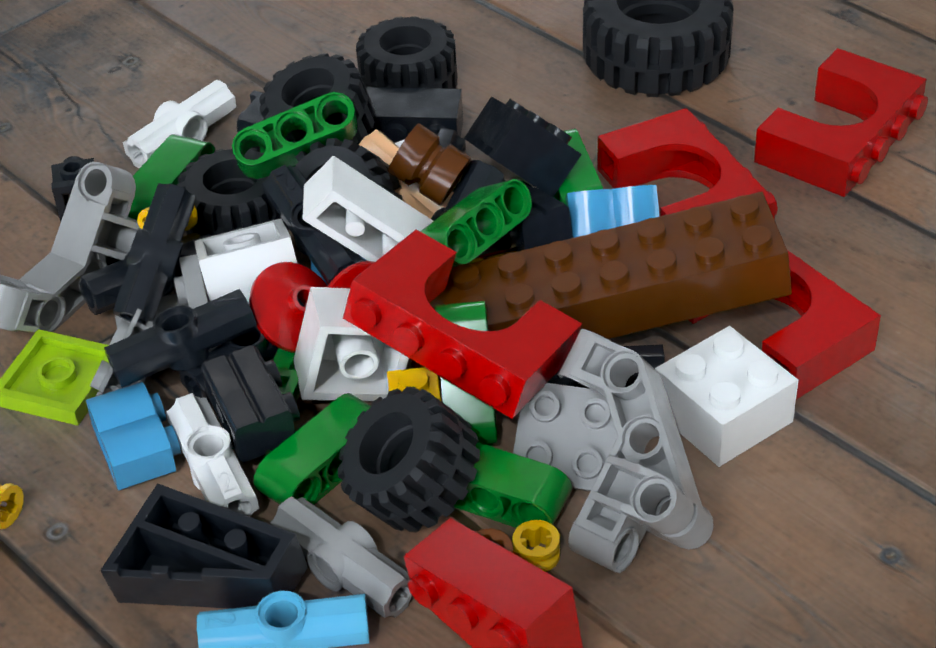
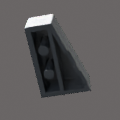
[464,96,582,197]
[100,483,308,609]

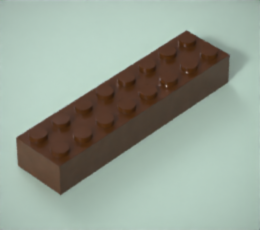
[410,192,792,380]

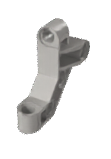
[0,162,140,333]
[558,329,714,573]

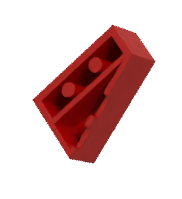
[404,518,583,648]

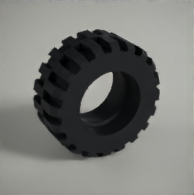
[583,0,734,97]

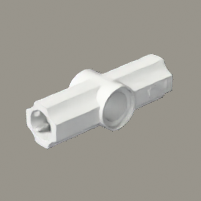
[123,80,236,169]
[166,393,259,517]

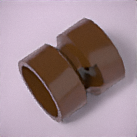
[388,123,472,206]

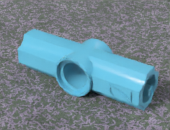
[197,591,370,648]

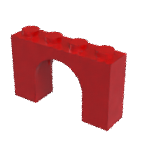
[754,48,928,197]
[597,108,778,220]
[343,229,582,419]
[689,250,881,400]

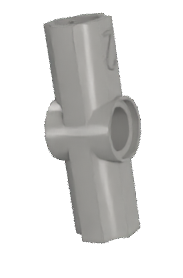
[270,496,412,618]

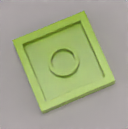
[0,329,109,426]

